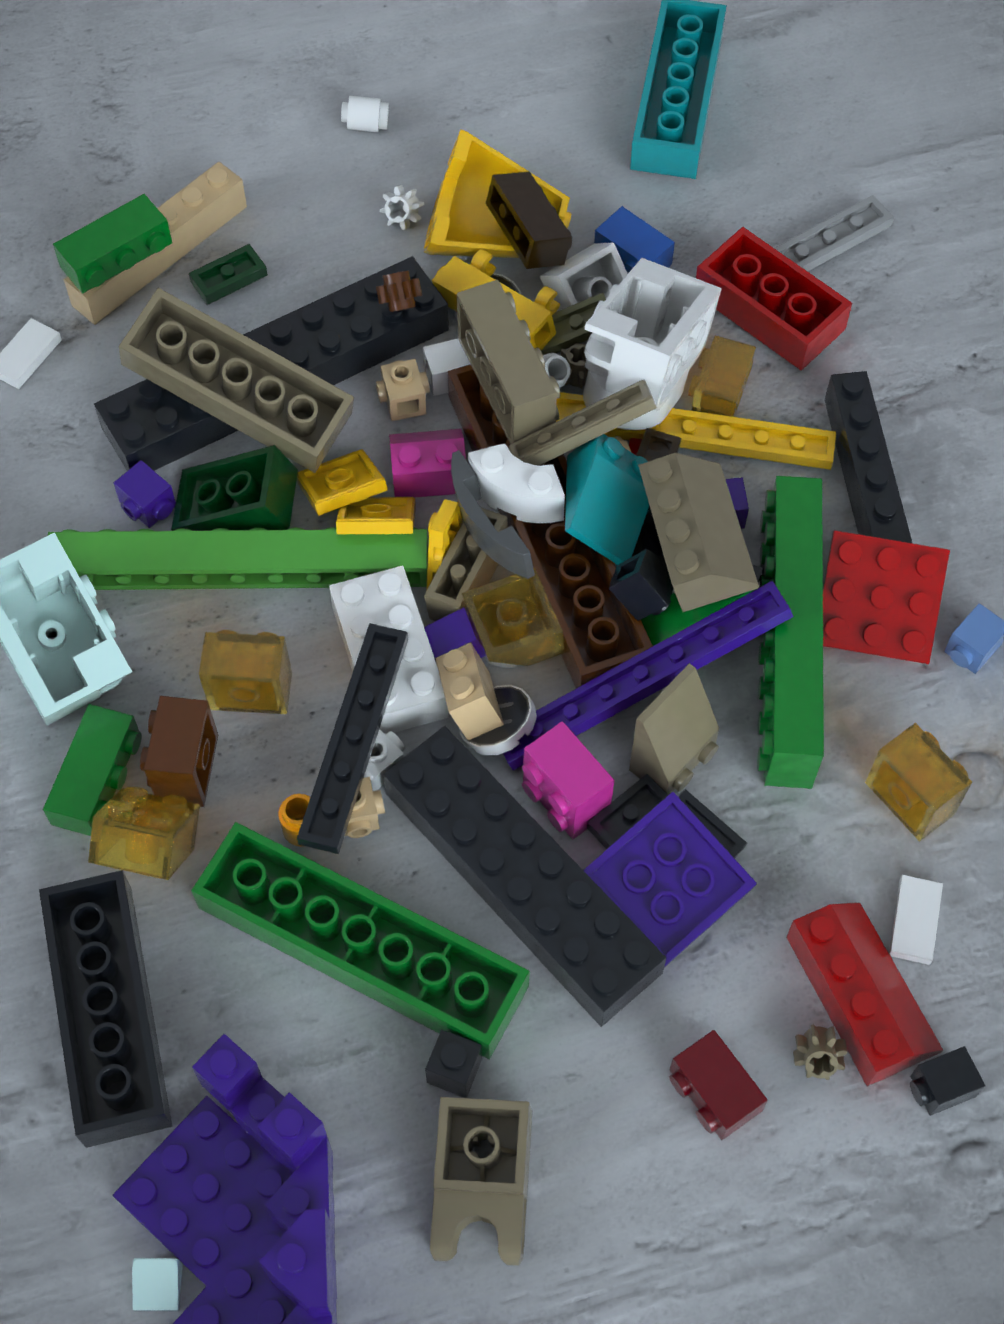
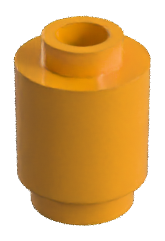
[278,794,311,847]

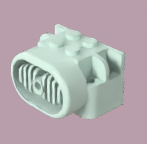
[0,533,132,726]

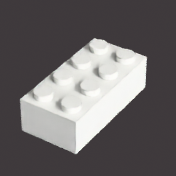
[329,566,449,734]

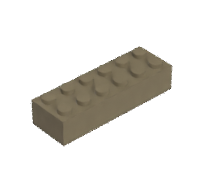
[118,287,354,473]

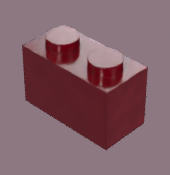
[669,1030,768,1140]

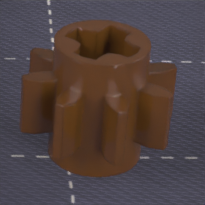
[376,270,422,312]

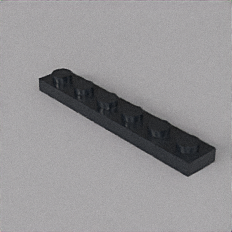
[297,623,409,854]

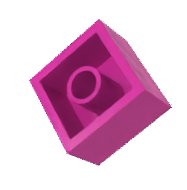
[522,721,614,840]

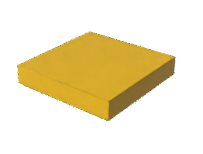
[297,449,388,516]
[336,497,416,534]

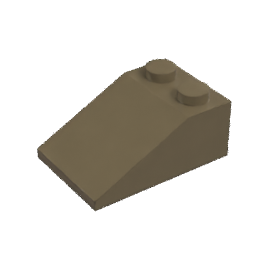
[629,663,719,795]

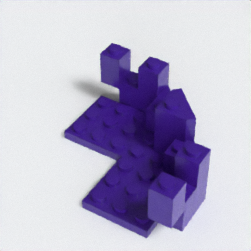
[112,1034,337,1324]

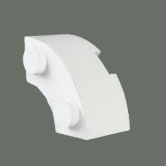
[468,443,565,523]

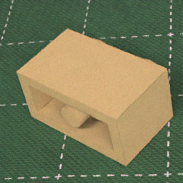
[435,642,504,741]

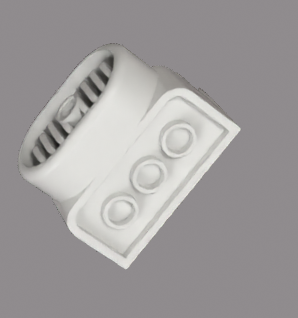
[583,258,722,430]

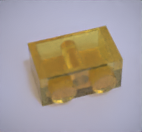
[688,335,756,417]

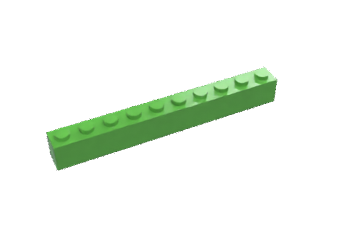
[48,527,428,590]

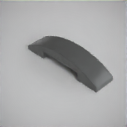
[451,450,535,579]

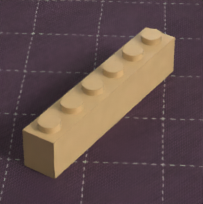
[63,162,247,325]

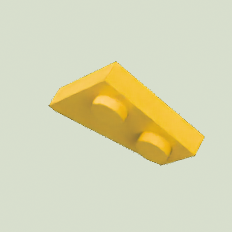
[426,499,463,591]

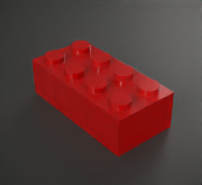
[696,227,852,371]

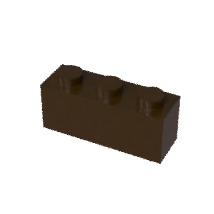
[486,172,572,269]

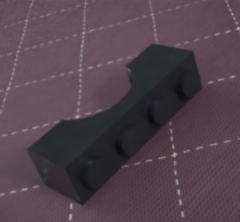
[609,505,673,621]

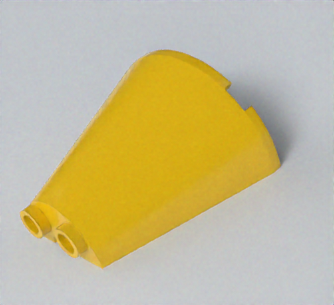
[424,129,572,258]

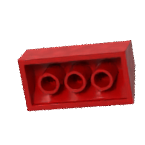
[786,902,943,1087]

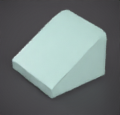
[132,1258,183,1311]

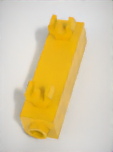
[432,249,560,350]

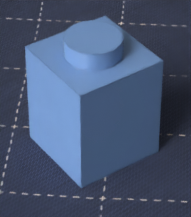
[944,603,1004,674]

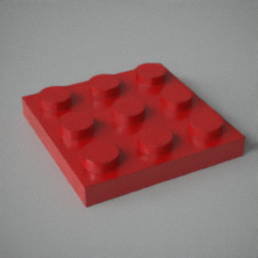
[823,530,950,664]

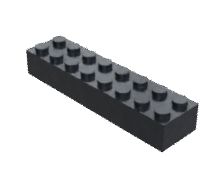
[383,726,667,1027]

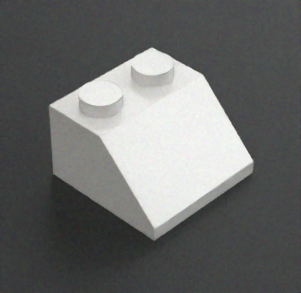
[539,243,628,311]

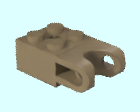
[430,1097,533,1266]

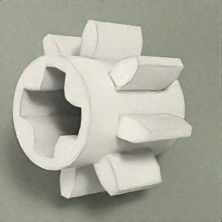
[380,185,425,230]

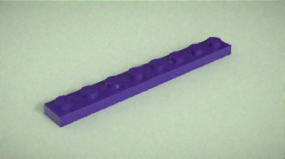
[503,581,794,771]

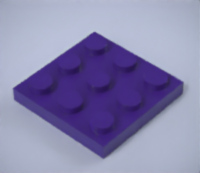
[583,792,757,968]

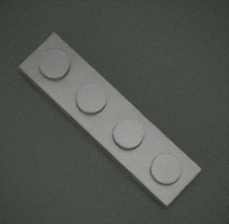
[775,195,894,271]

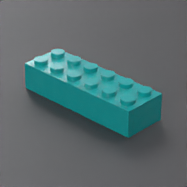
[630,0,727,179]

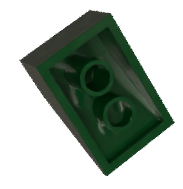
[171,445,298,531]

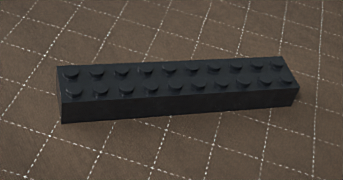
[94,256,449,471]

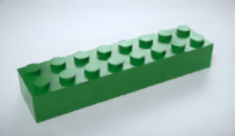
[757,476,824,789]
[191,822,530,1060]

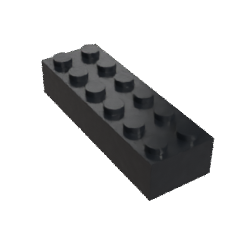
[39,870,173,1148]

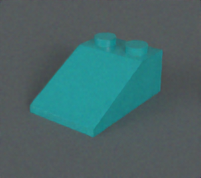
[565,434,649,565]

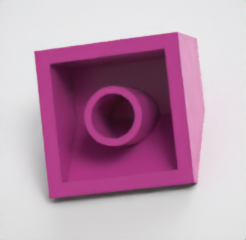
[389,429,466,498]

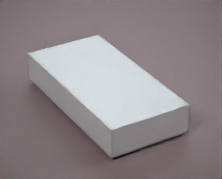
[0,318,62,389]
[889,875,943,965]

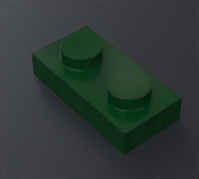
[189,244,268,305]

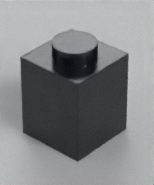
[425,1029,482,1098]
[910,1046,985,1116]

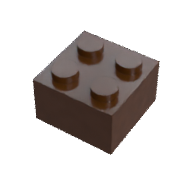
[140,696,219,807]

